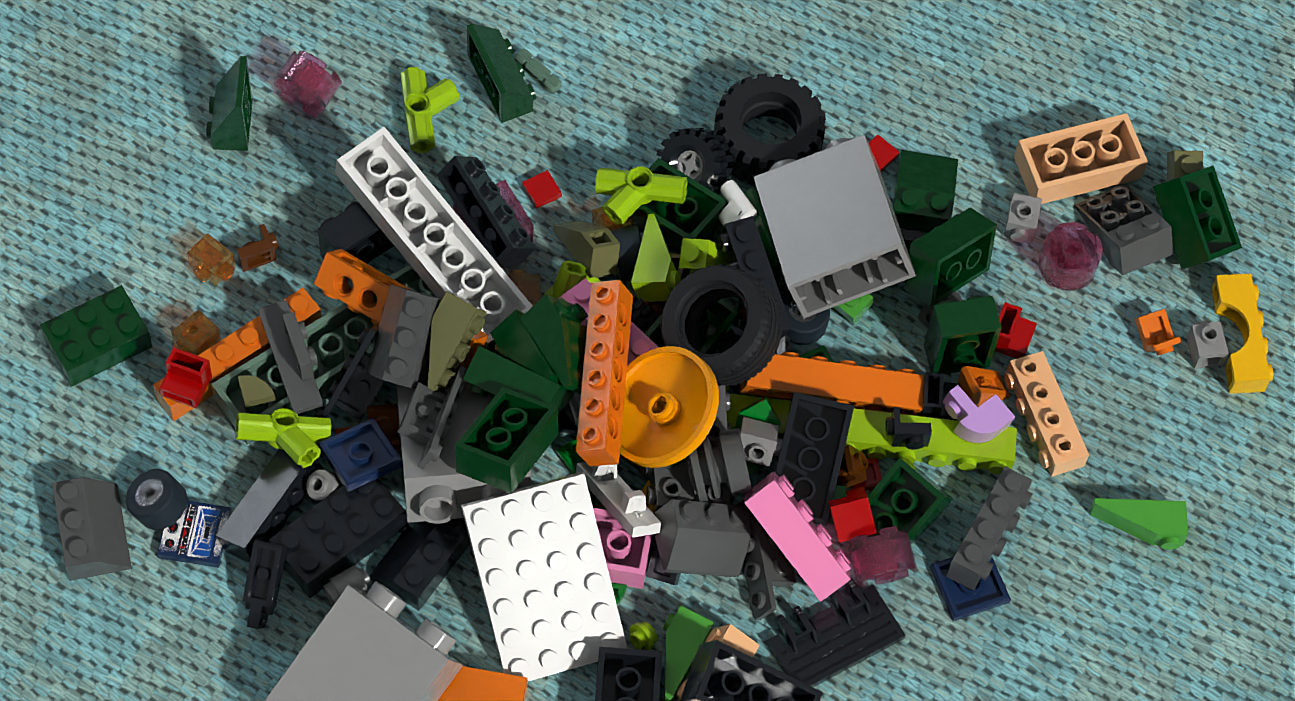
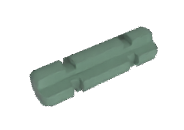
[515,49,562,94]

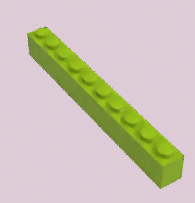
[726,394,1017,475]

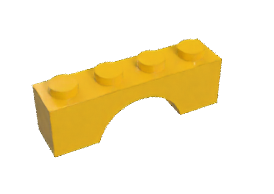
[1211,273,1273,394]

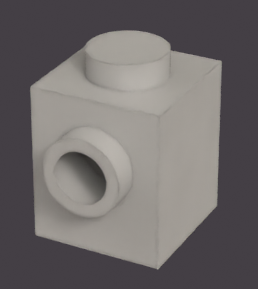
[1004,193,1042,242]
[1186,320,1229,369]
[739,417,782,467]

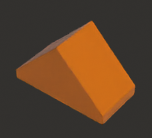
[957,366,1011,407]

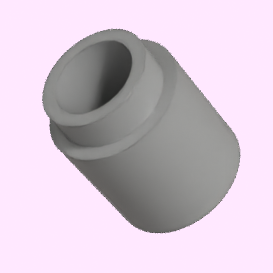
[306,470,343,501]
[323,565,372,606]

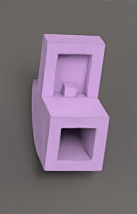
[943,385,1015,443]

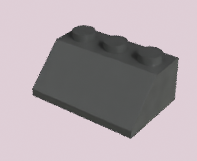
[366,284,442,388]
[52,477,132,581]
[653,499,752,577]

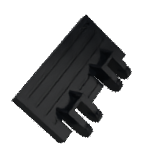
[766,578,906,687]

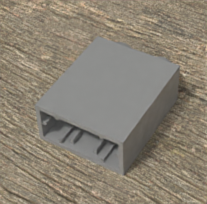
[754,135,916,318]
[397,370,531,524]
[265,581,463,701]

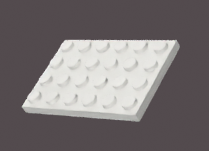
[461,472,627,681]

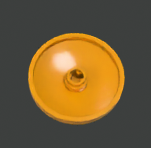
[620,346,719,468]

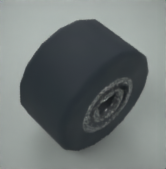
[611,224,642,282]
[781,290,830,345]
[125,469,188,530]

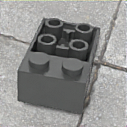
[1075,184,1173,275]

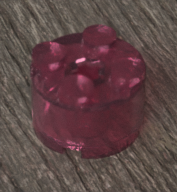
[274,51,342,118]
[1038,222,1103,291]
[848,526,918,587]

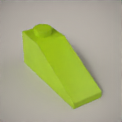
[631,214,681,302]

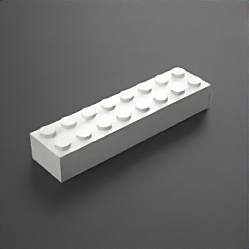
[335,127,533,351]

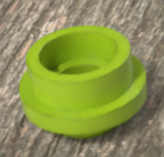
[629,621,658,650]

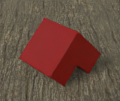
[995,302,1037,359]
[160,347,212,409]
[828,486,877,543]

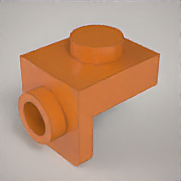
[1134,309,1181,356]

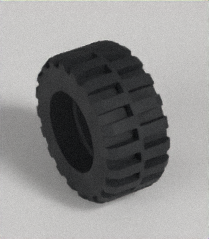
[713,73,826,186]

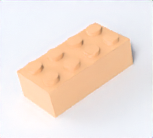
[1014,113,1148,204]

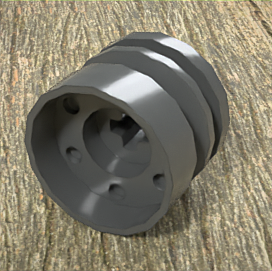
[686,428,752,502]

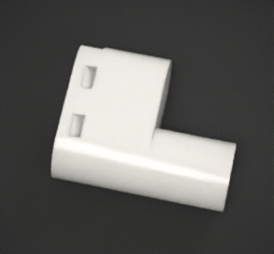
[718,180,757,226]

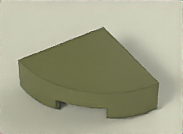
[238,375,275,408]

